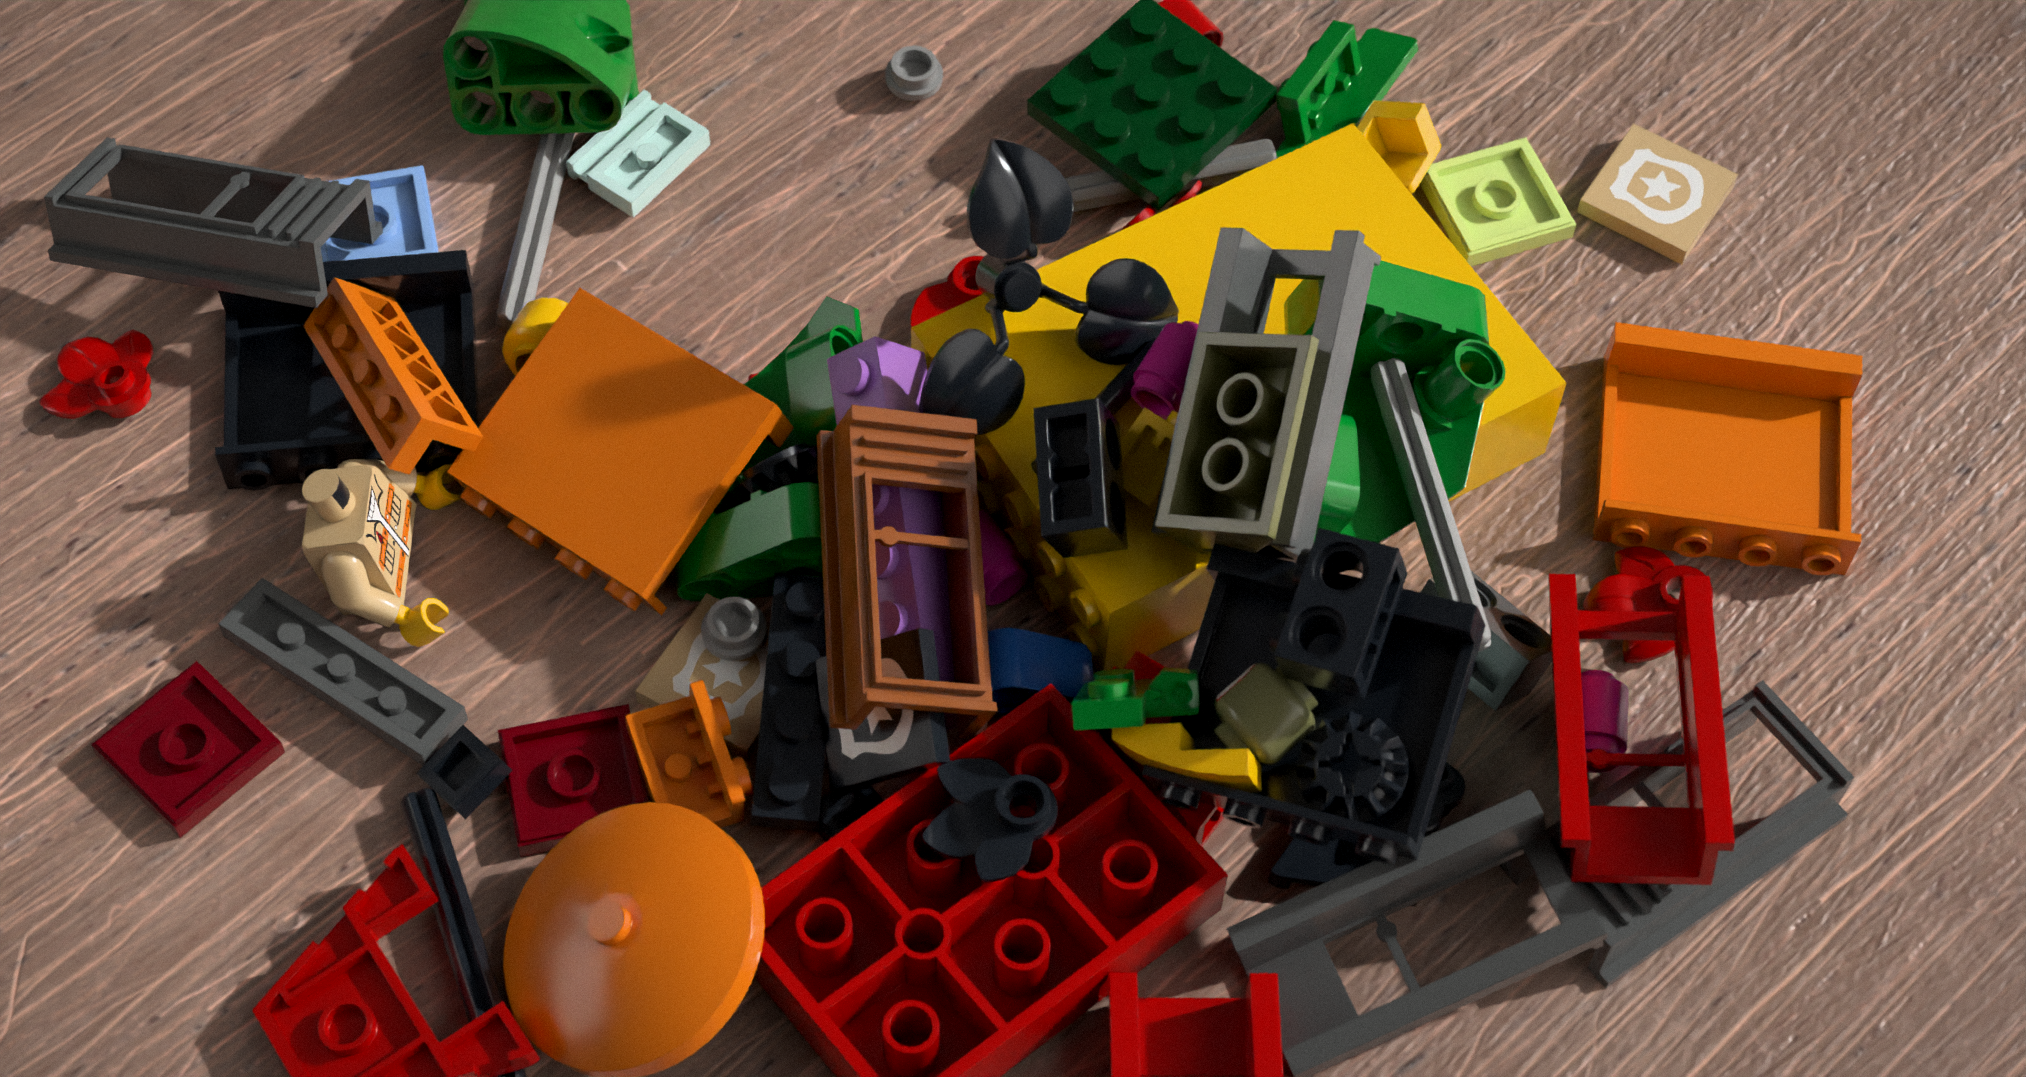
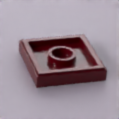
[91,661,285,838]
[498,704,649,857]

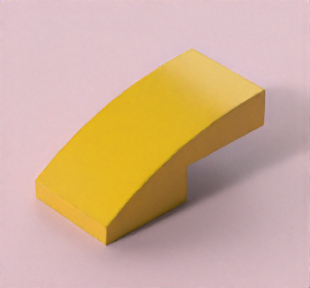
[1112,723,1262,793]

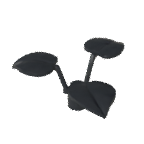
[919,138,1179,436]

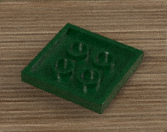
[1027,0,1277,211]

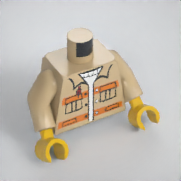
[302,459,460,647]

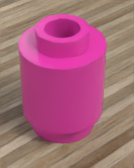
[1131,321,1198,419]
[979,510,1028,606]
[1581,670,1629,773]

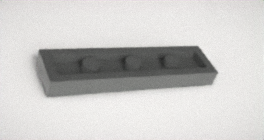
[219,578,468,766]

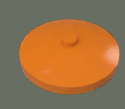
[503,802,765,1077]

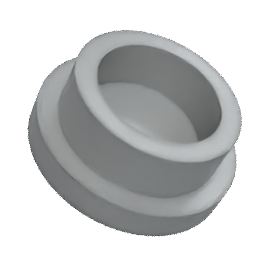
[885,46,943,101]
[701,597,767,661]

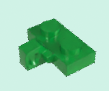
[1071,667,1200,731]

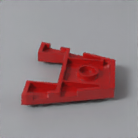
[252,844,541,1077]

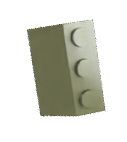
[1155,332,1319,553]

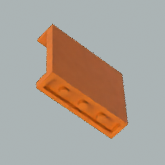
[447,288,794,616]
[1593,322,1862,575]

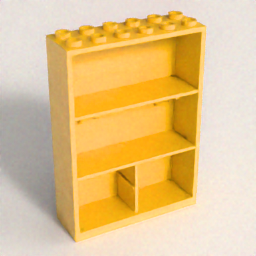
[911,123,1567,671]

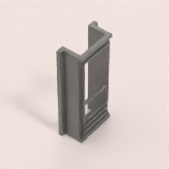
[44,137,383,308]
[1151,227,1381,563]
[1500,680,1854,988]
[1226,789,1608,1077]

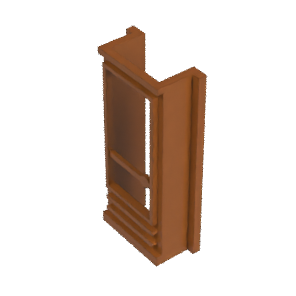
[817,405,997,739]

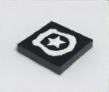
[815,628,950,792]

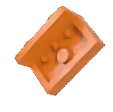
[625,680,753,828]

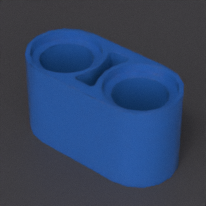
[988,628,1094,716]

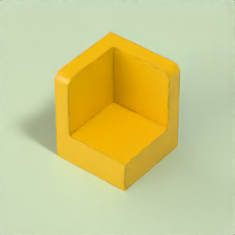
[1357,101,1442,194]

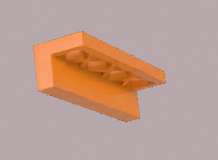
[304,277,484,475]

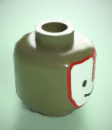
[1214,663,1318,765]

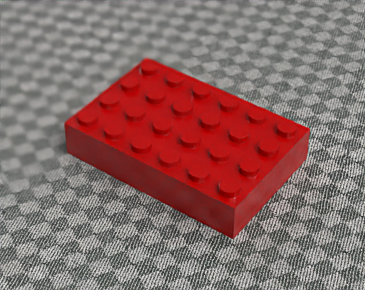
[754,684,1228,1077]

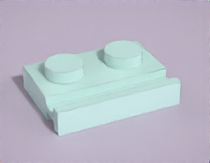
[566,90,710,218]

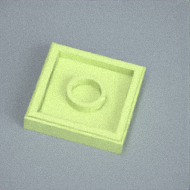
[1420,137,1576,267]

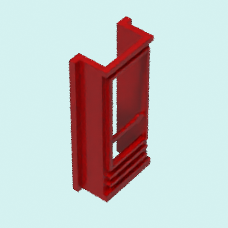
[1548,574,1735,885]
[1108,972,1284,1077]

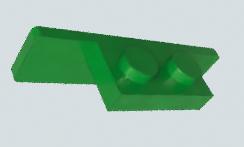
[1276,20,1418,158]

